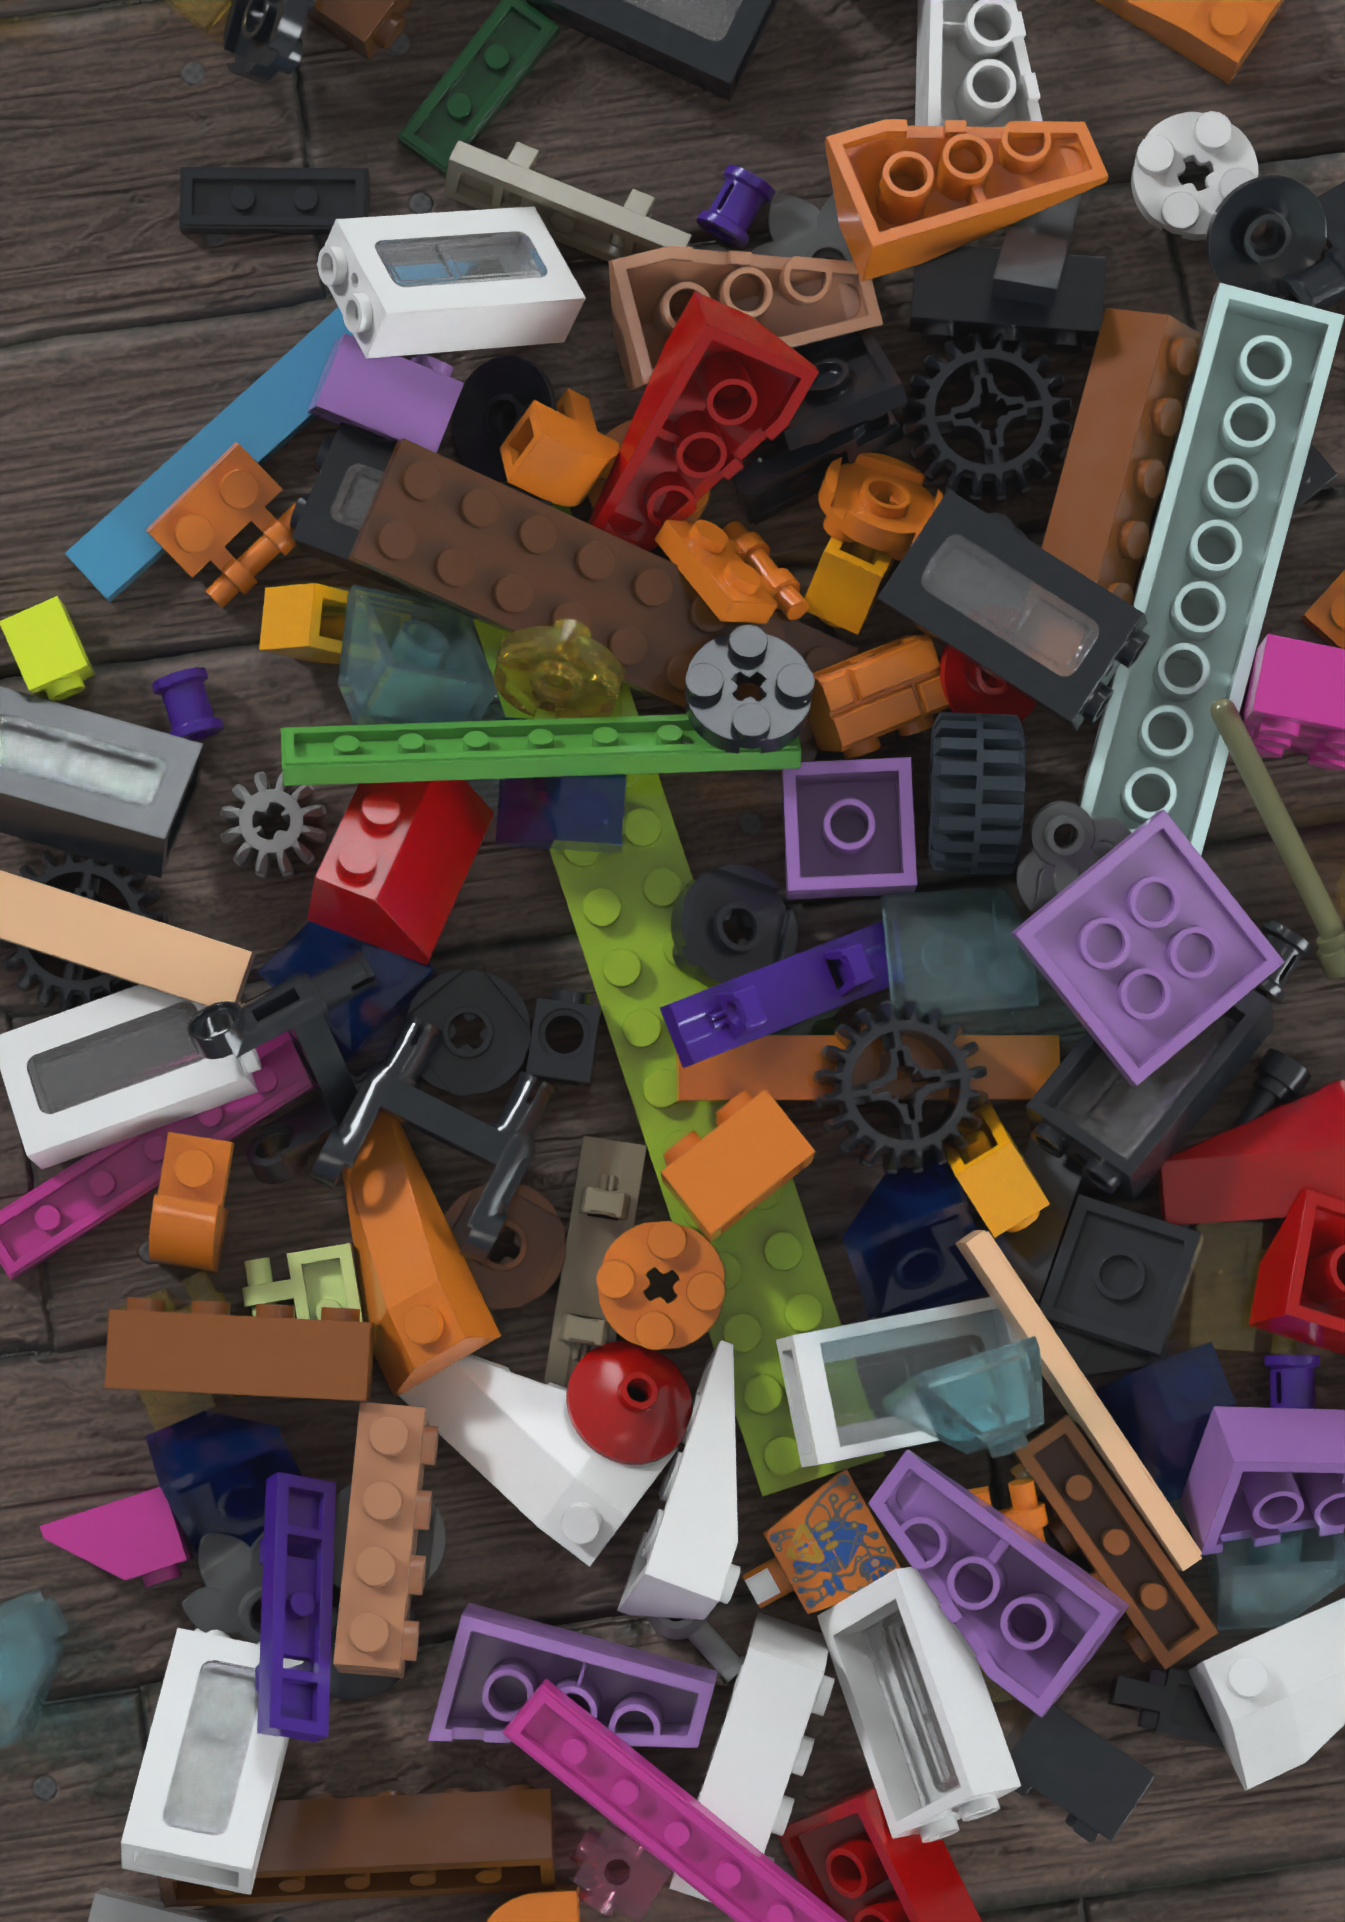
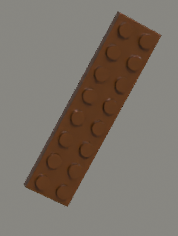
[348,438,859,762]

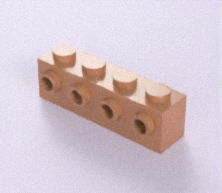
[333,1402,439,1678]

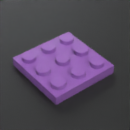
[1010,810,1285,1086]

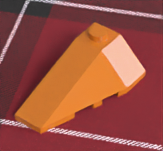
[342,1112,501,1396]

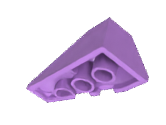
[868,1450,1129,1718]

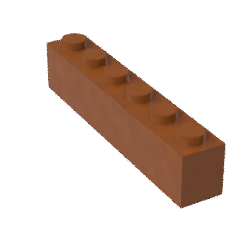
[1015,308,1201,686]

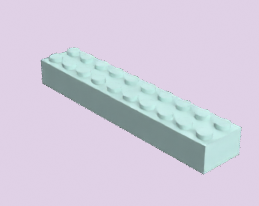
[1068,283,1345,855]

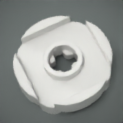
[1131,111,1259,241]

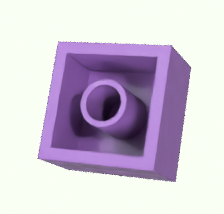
[307,333,464,453]
[781,757,917,900]

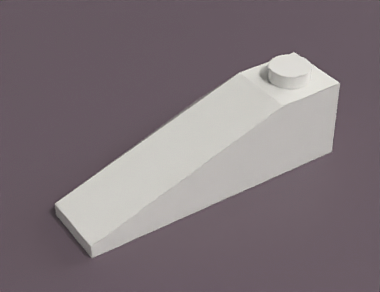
[617,1340,741,1620]
[398,1354,679,1567]
[1188,1598,1345,1791]

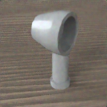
[647,1615,745,1685]

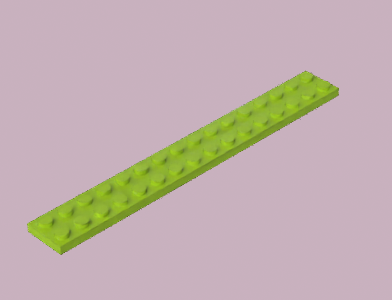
[473,503,885,1497]

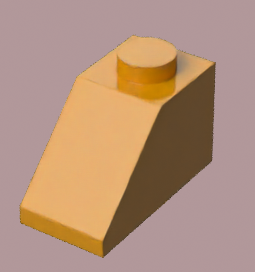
[804,537,895,635]
[259,583,411,670]
[942,1101,1050,1238]

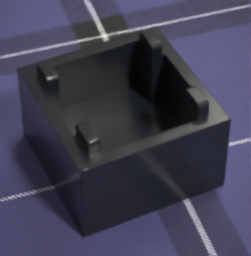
[1005,1704,1156,1842]

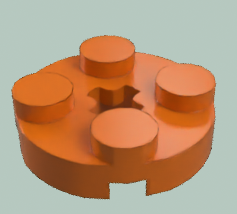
[818,452,944,561]
[596,1221,726,1350]

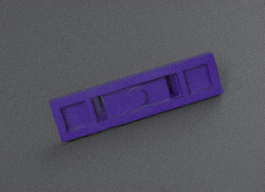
[660,920,908,1068]
[255,1472,336,1742]

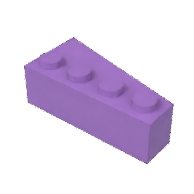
[1180,1406,1345,1556]
[428,1603,718,1748]

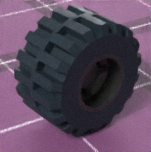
[926,712,1025,875]

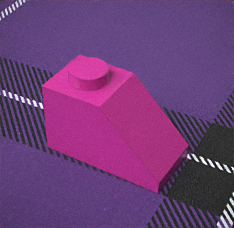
[40,1485,194,1588]

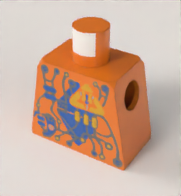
[742,1469,901,1614]

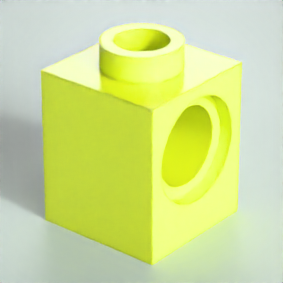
[0,596,95,702]

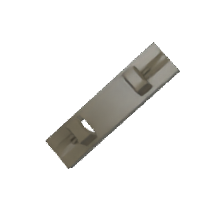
[443,140,692,262]
[543,1136,647,1388]

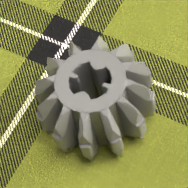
[220,772,328,879]

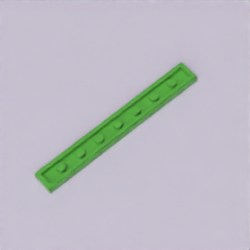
[281,714,801,786]

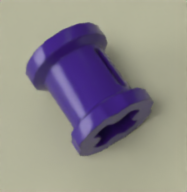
[696,164,775,249]
[152,667,224,742]
[1263,1355,1320,1409]

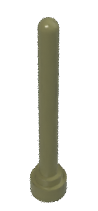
[1210,698,1345,979]

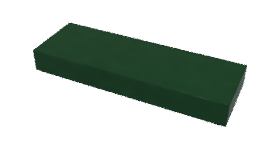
[397,0,560,178]

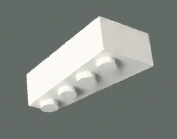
[915,0,1043,127]
[670,1612,835,1903]

